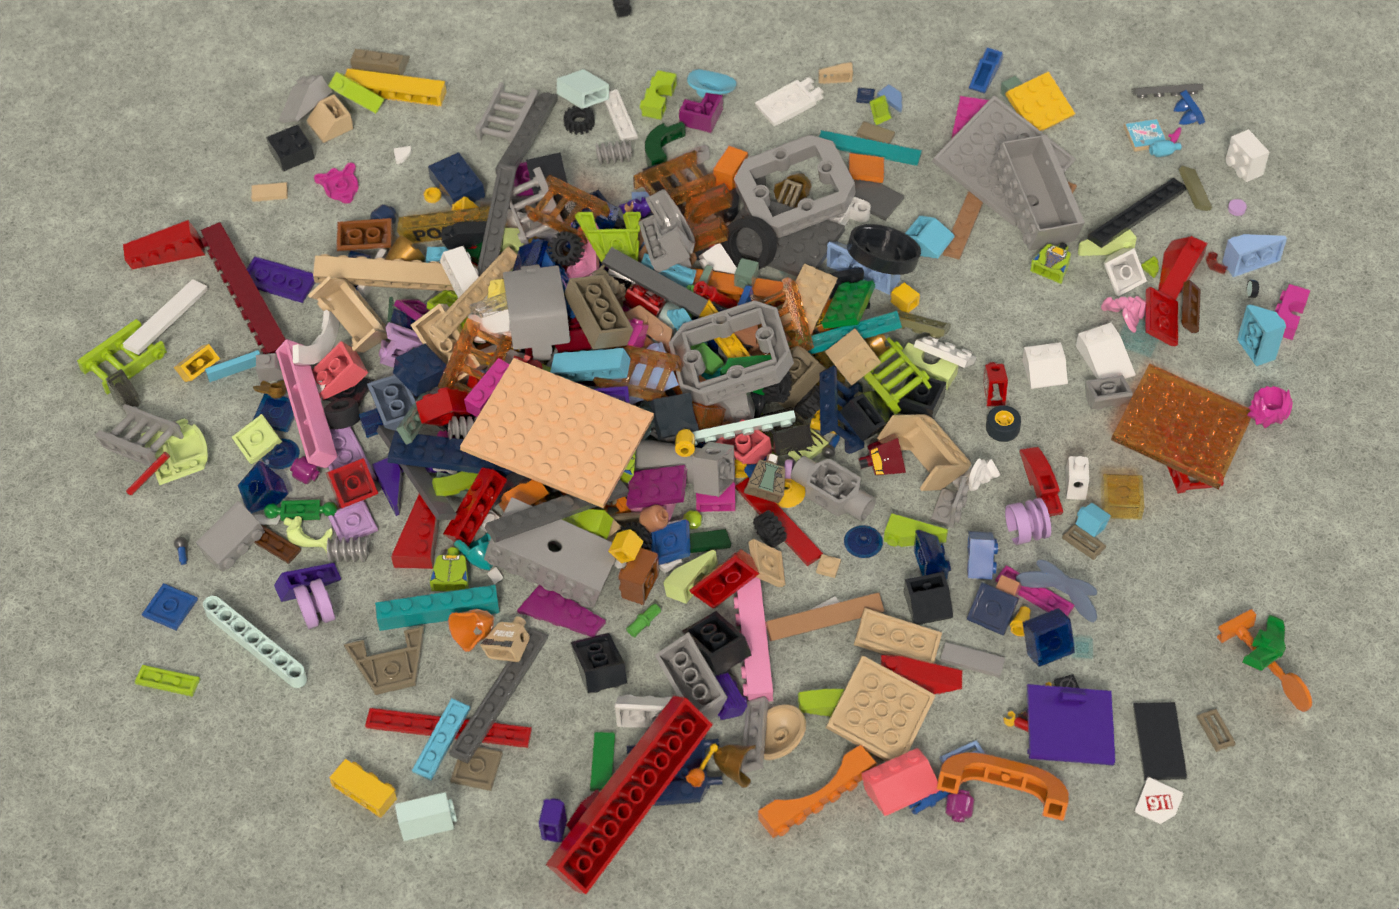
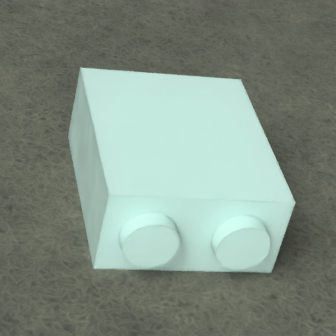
[557,69,609,109]
[395,792,457,841]

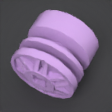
[1005,498,1051,545]

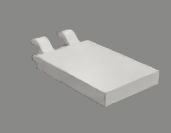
[755,77,824,126]

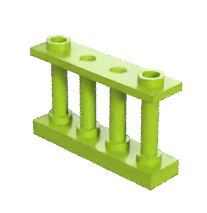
[77,319,167,395]
[863,337,931,415]

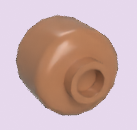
[639,504,669,532]

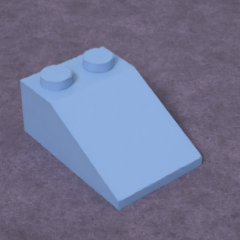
[1222,234,1287,277]

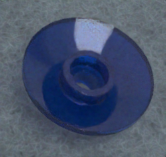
[262,438,300,469]
[844,525,883,558]

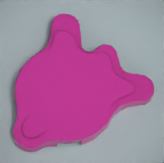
[314,163,359,204]

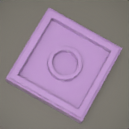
[328,500,378,543]

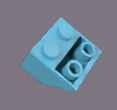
[905,216,955,259]

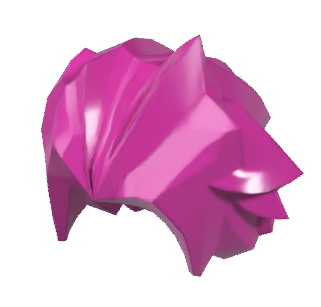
[1247,386,1293,428]

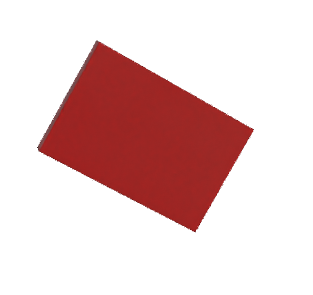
[1145,287,1178,346]

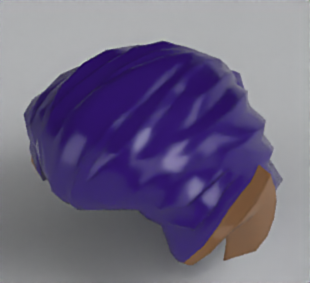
[619,197,651,219]

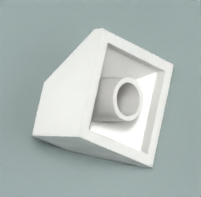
[1104,248,1147,296]

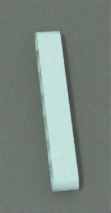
[203,596,307,688]

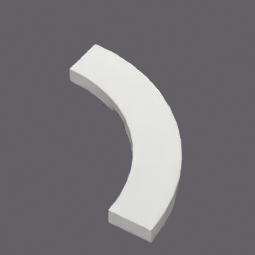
[293,310,339,366]

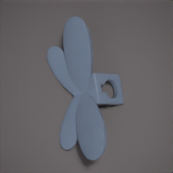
[1016,560,1097,622]

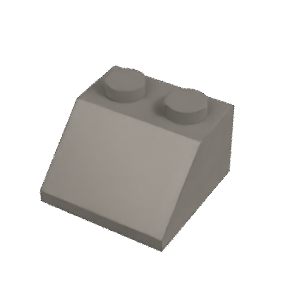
[1086,375,1133,410]

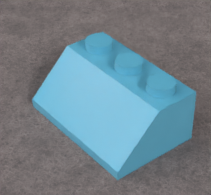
[1237,305,1286,366]

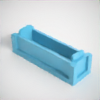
[641,253,697,288]

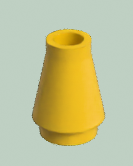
[1010,606,1031,636]

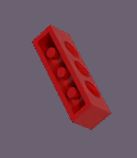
[443,468,507,547]

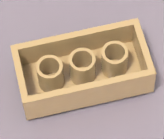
[779,264,838,337]
[411,304,487,387]

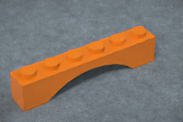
[758,745,876,838]

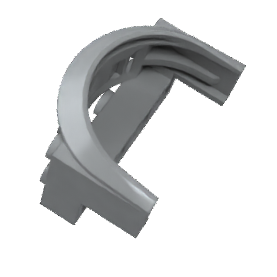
[639,190,695,273]

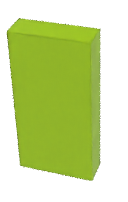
[869,95,892,126]

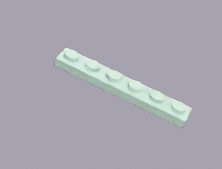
[692,410,795,446]

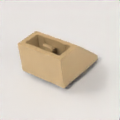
[307,94,353,143]

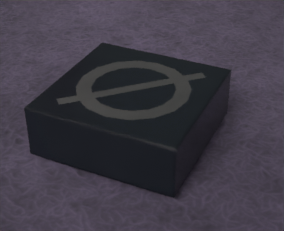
[1054,674,1080,688]

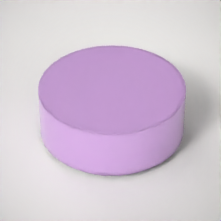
[1228,199,1247,216]
[784,459,794,479]

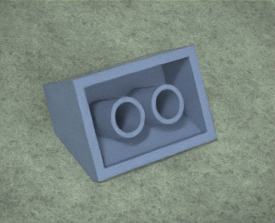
[367,375,423,431]

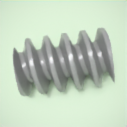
[596,140,632,165]
[448,416,477,439]
[327,537,369,562]

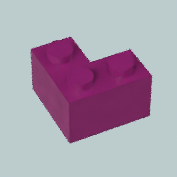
[679,93,723,133]

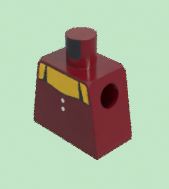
[858,434,906,476]

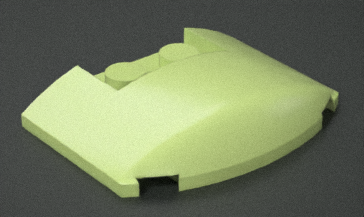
[141,418,208,485]

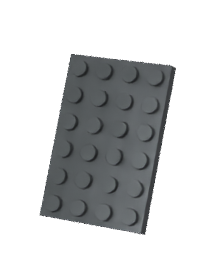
[722,200,845,277]

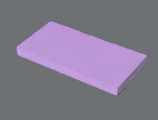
[328,427,377,482]

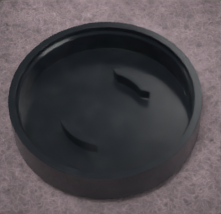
[847,224,921,275]

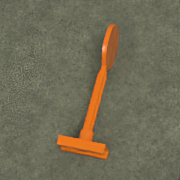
[1217,609,1312,712]

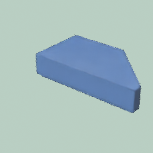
[877,85,902,112]

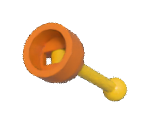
[686,744,718,787]

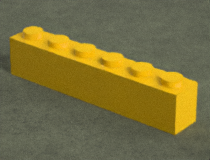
[345,68,447,106]

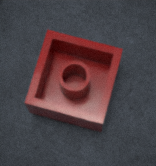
[416,387,471,426]
[326,458,378,509]

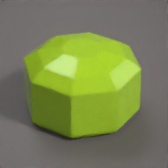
[683,510,702,529]

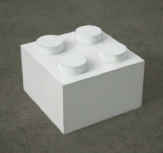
[1226,129,1269,182]

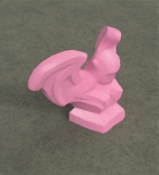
[1101,296,1146,333]

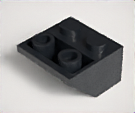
[903,572,953,625]

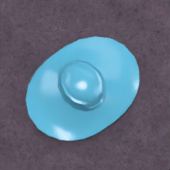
[687,69,737,98]

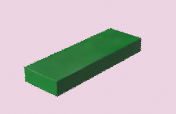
[590,732,615,791]

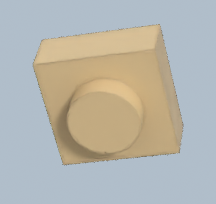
[816,554,841,578]

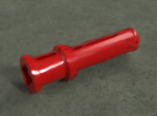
[693,281,737,309]

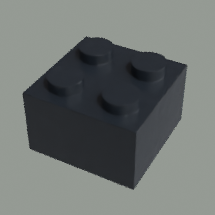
[266,124,315,172]
[897,372,946,419]

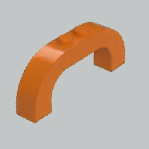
[937,753,1069,821]

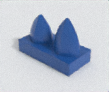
[1174,90,1205,125]

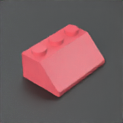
[862,748,941,816]

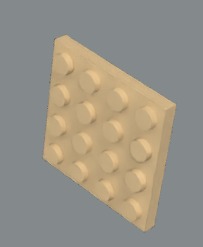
[825,655,936,761]

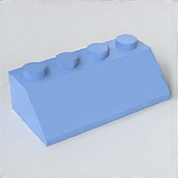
[827,242,901,295]

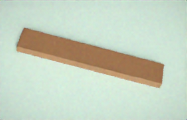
[765,592,885,642]

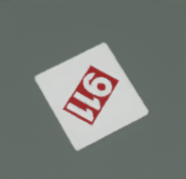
[1135,777,1183,824]

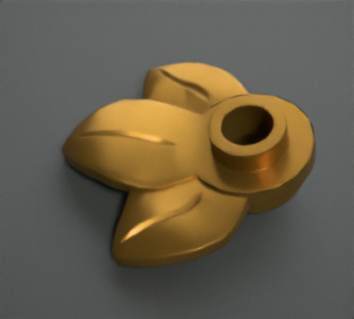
[253,380,287,398]

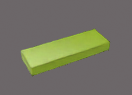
[135,665,200,697]

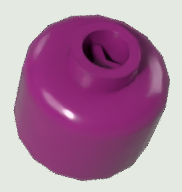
[290,456,320,484]
[945,790,975,823]

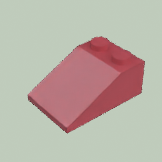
[312,341,368,401]

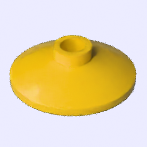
[775,478,805,508]

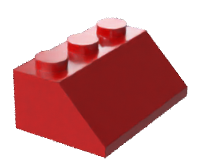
[689,549,759,609]

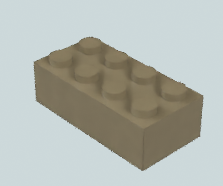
[564,275,633,350]

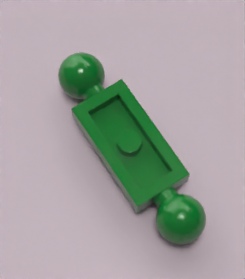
[264,500,338,521]

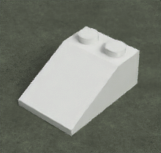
[1076,323,1136,379]

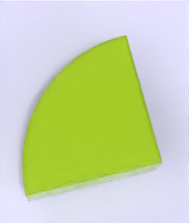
[1141,256,1159,278]

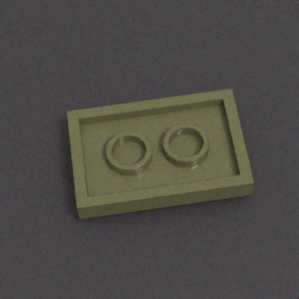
[898,310,951,338]

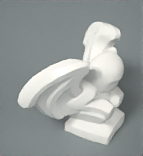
[953,459,1000,491]

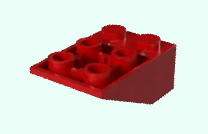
[623,283,667,318]

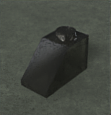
[106,369,141,413]

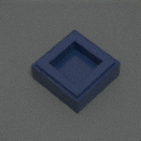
[856,87,875,104]

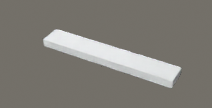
[123,279,208,355]

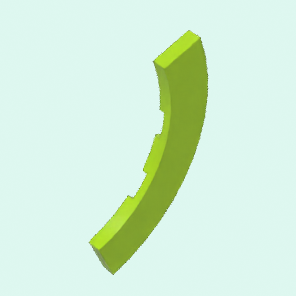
[432,471,478,496]

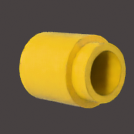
[675,429,695,457]

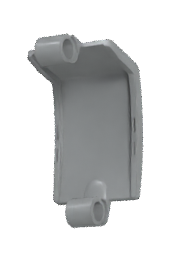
[503,264,570,361]

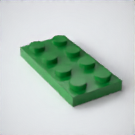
[821,280,875,329]

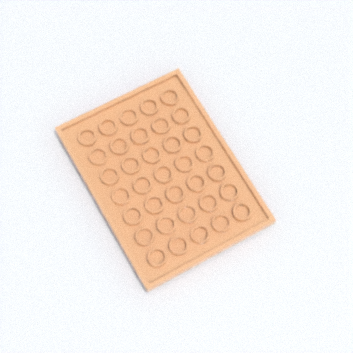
[460,358,654,508]

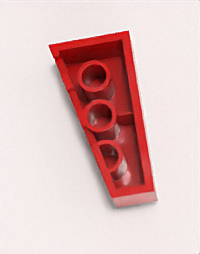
[123,220,205,270]
[391,494,439,569]

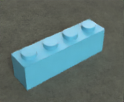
[550,348,631,382]

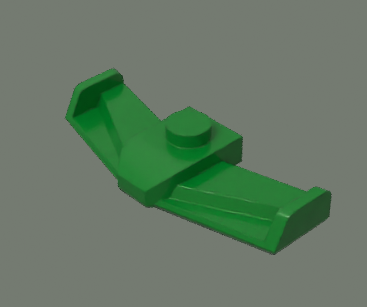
[1242,615,1286,671]

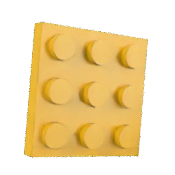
[1005,71,1075,132]

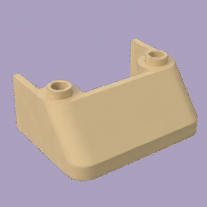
[308,275,388,353]
[877,415,971,491]

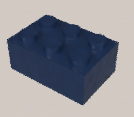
[428,152,485,208]

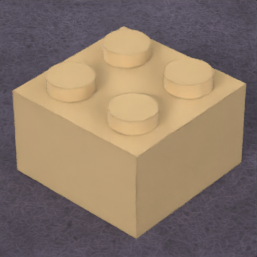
[825,329,881,385]

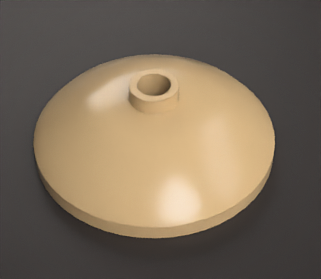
[764,705,806,760]

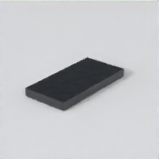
[1133,702,1187,781]

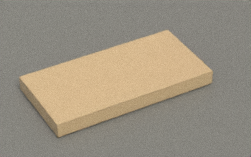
[854,608,942,664]

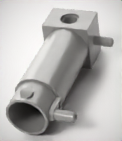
[634,439,735,497]

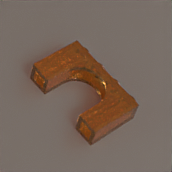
[684,183,733,255]

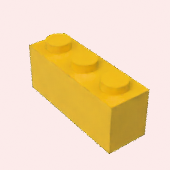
[329,759,397,818]

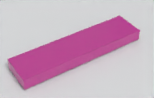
[995,565,1075,621]

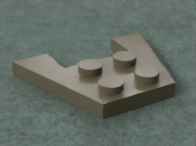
[344,626,424,695]

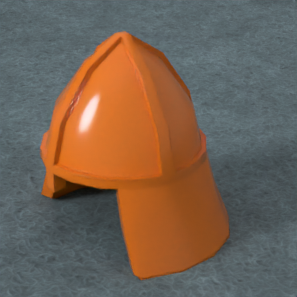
[448,609,494,652]

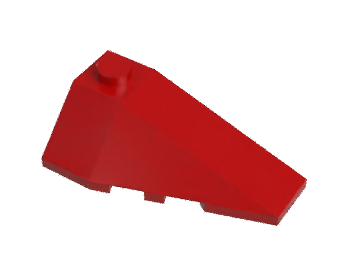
[1158,236,1208,300]
[880,655,962,694]

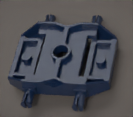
[626,727,722,806]

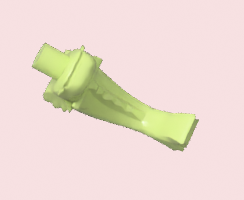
[284,516,333,553]

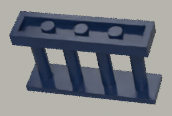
[819,366,865,454]

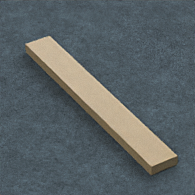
[429,246,522,342]

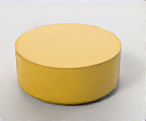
[424,187,442,203]

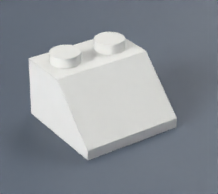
[1022,342,1068,389]

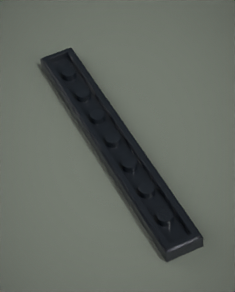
[1087,178,1187,248]

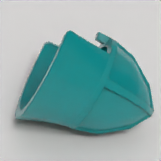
[454,532,493,571]

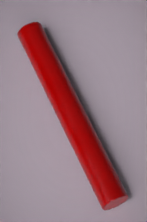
[126,452,170,496]

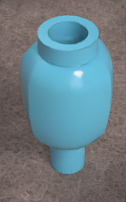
[1149,140,1182,157]

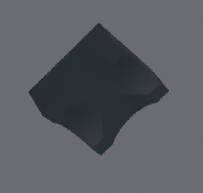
[650,392,699,439]

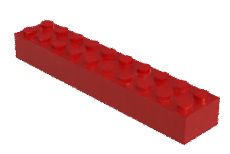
[545,696,713,895]

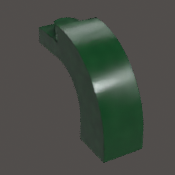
[645,121,686,167]

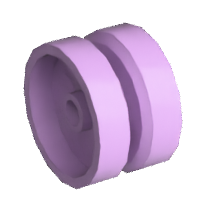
[293,579,335,630]

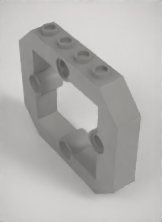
[734,135,856,238]
[669,301,794,406]

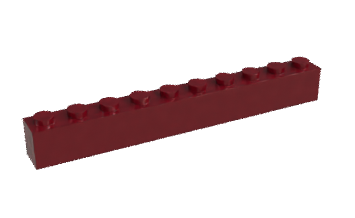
[200,222,286,354]

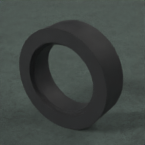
[722,216,777,270]

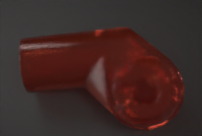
[1206,251,1228,275]

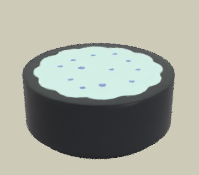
[1247,280,1259,298]

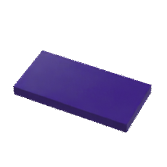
[247,256,315,303]

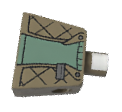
[744,454,785,503]

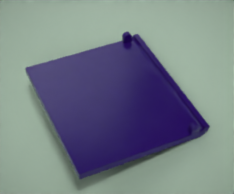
[1027,684,1115,765]

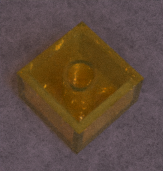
[1101,474,1145,520]

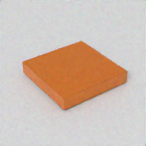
[848,153,884,183]

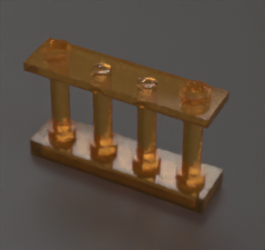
[633,150,716,213]
[524,175,611,245]
[750,277,814,355]
[437,318,512,394]
[593,345,683,401]

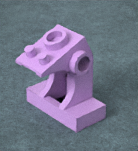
[379,322,423,368]

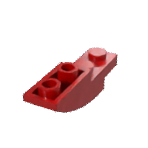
[1019,447,1064,517]

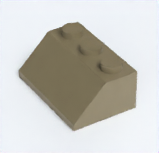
[350,49,410,76]
[779,341,826,411]

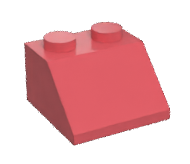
[716,419,772,464]

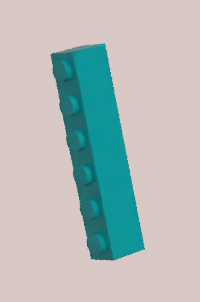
[375,585,500,631]

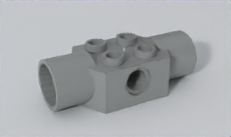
[791,456,876,522]

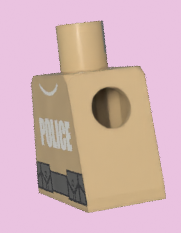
[480,616,530,662]

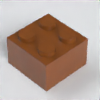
[618,548,659,605]

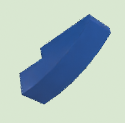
[969,47,1003,94]

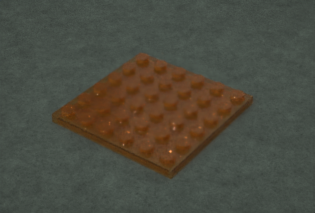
[1111,363,1251,490]

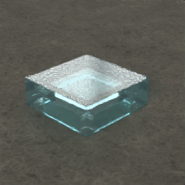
[1072,637,1093,659]

